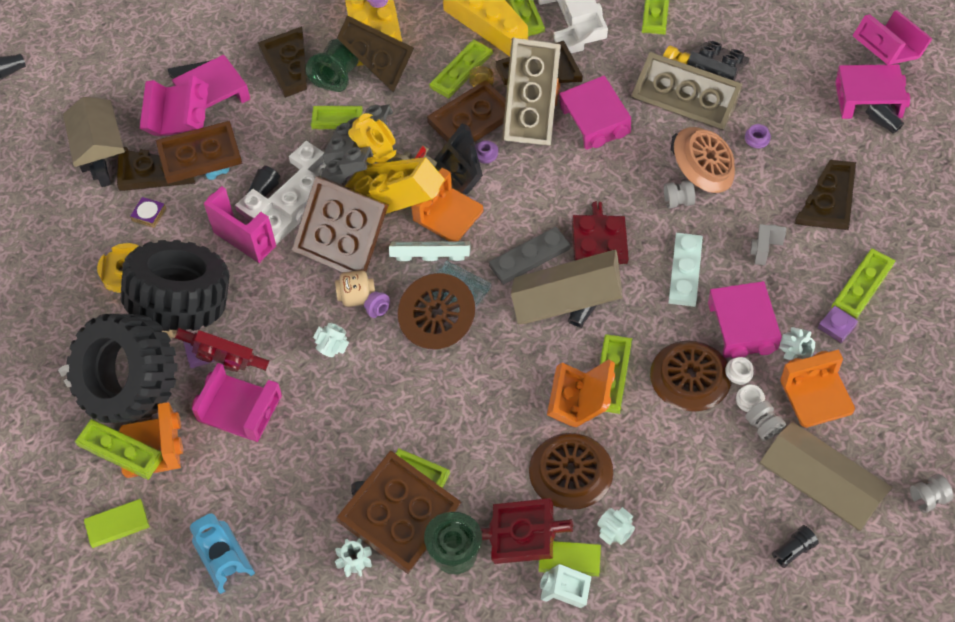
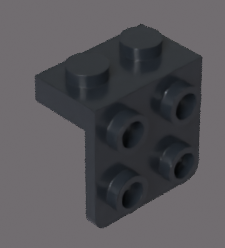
[687,41,750,81]

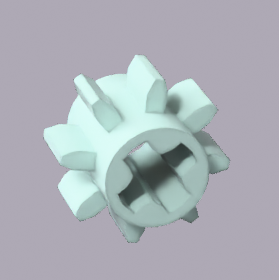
[313,323,349,357]
[780,327,815,360]
[597,507,635,545]
[335,539,372,577]

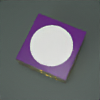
[130,197,166,228]

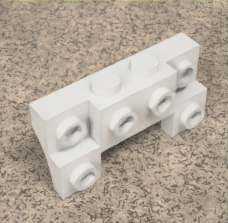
[538,0,608,53]
[235,141,346,245]

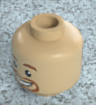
[335,270,375,307]

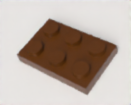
[427,80,506,142]
[155,121,243,184]

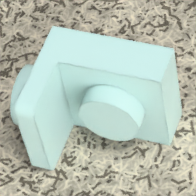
[540,564,591,608]

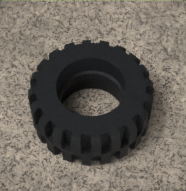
[120,240,230,332]
[66,314,178,423]

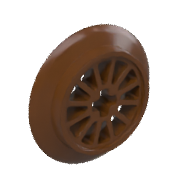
[398,273,475,350]
[650,341,732,412]
[529,433,613,510]

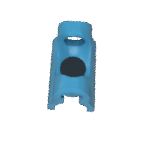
[189,513,256,594]

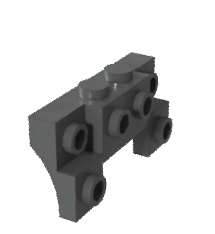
[321,104,393,185]

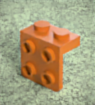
[411,168,484,242]
[780,349,855,428]
[547,359,615,427]
[119,402,183,478]

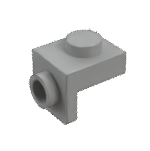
[750,224,786,265]

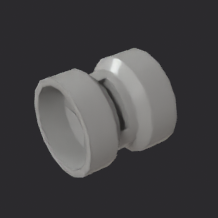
[664,180,695,209]
[745,400,786,441]
[910,474,954,513]

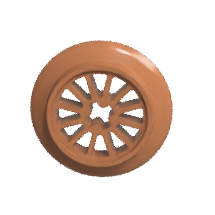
[674,127,735,193]

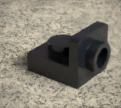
[79,158,112,187]

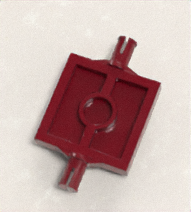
[572,201,629,264]
[175,328,270,372]
[471,498,573,564]

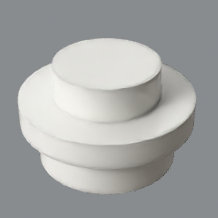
[725,357,754,385]
[736,385,765,412]

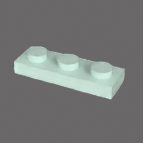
[668,233,703,307]
[389,241,470,261]

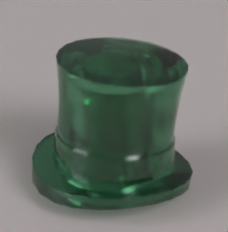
[305,39,359,92]
[424,512,482,574]

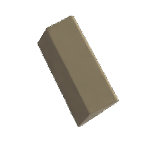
[502,38,561,146]
[631,52,743,130]
[63,97,125,167]
[511,250,623,324]
[760,422,892,531]

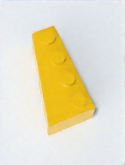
[443,0,528,56]
[345,157,445,214]

